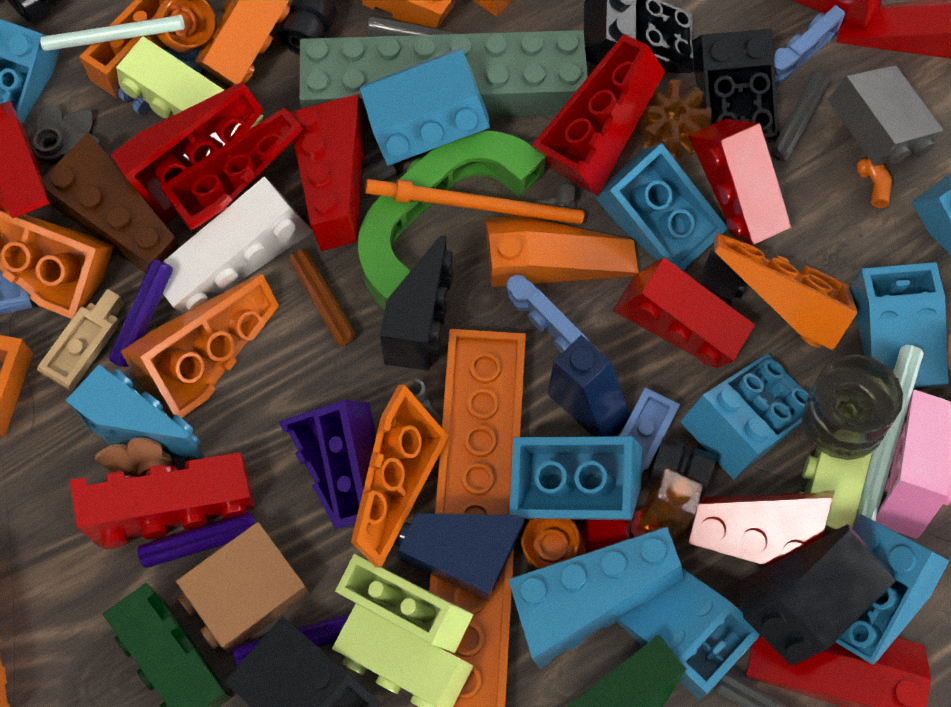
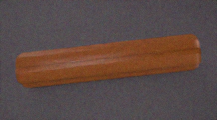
[289,249,356,346]

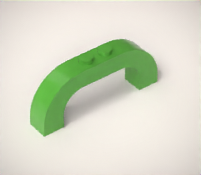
[358,130,546,310]

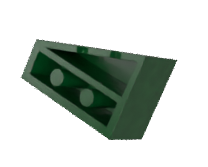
[102,583,231,707]

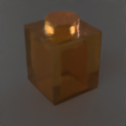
[639,468,703,542]

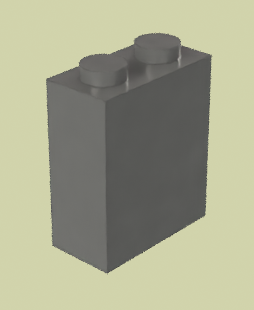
[827,65,944,167]

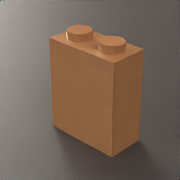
[176,522,309,654]

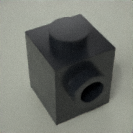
[698,250,747,306]

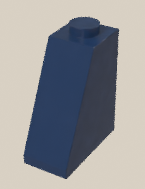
[548,335,630,437]
[395,513,525,601]

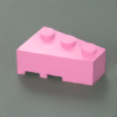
[875,389,951,539]

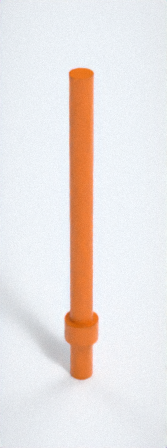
[365,179,584,225]

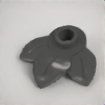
[32,103,100,162]

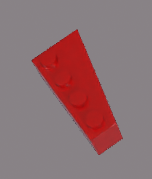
[531,34,665,196]
[289,94,367,251]
[70,452,256,549]

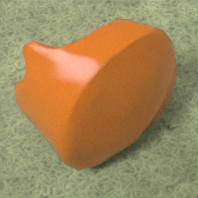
[154,0,216,53]
[521,519,586,570]

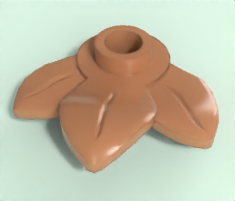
[95,437,173,482]

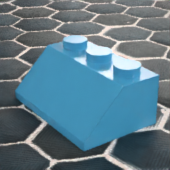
[360,47,490,166]
[509,436,642,520]

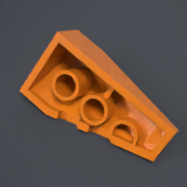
[485,216,639,287]
[714,233,858,350]
[120,273,279,418]
[351,384,449,567]

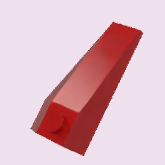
[110,81,264,223]
[160,107,303,235]

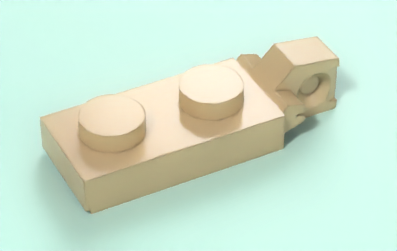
[37,289,125,392]

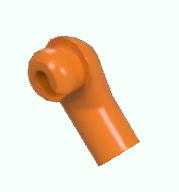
[857,158,893,208]

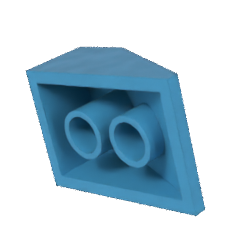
[594,143,728,271]

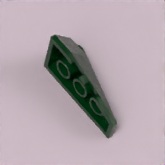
[567,634,687,707]

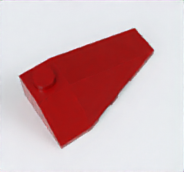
[836,0,951,59]
[0,101,50,218]
[745,636,931,707]

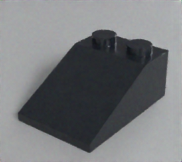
[738,524,896,666]

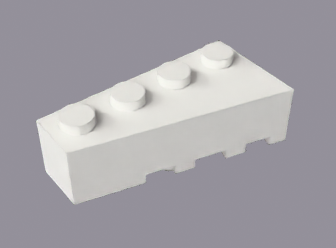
[163,176,313,314]

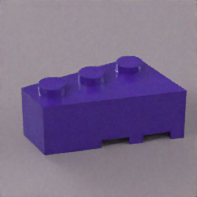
[278,400,376,529]

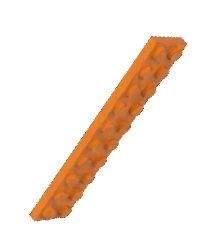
[429,329,526,707]

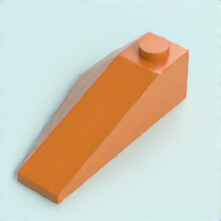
[0,209,114,319]

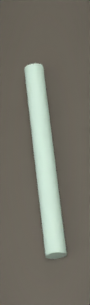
[40,15,185,51]

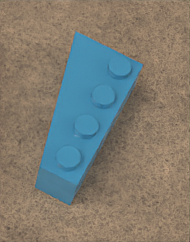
[508,527,684,670]

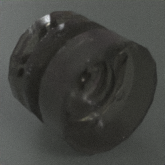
[802,354,903,460]

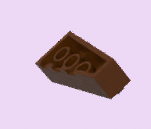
[42,132,180,273]

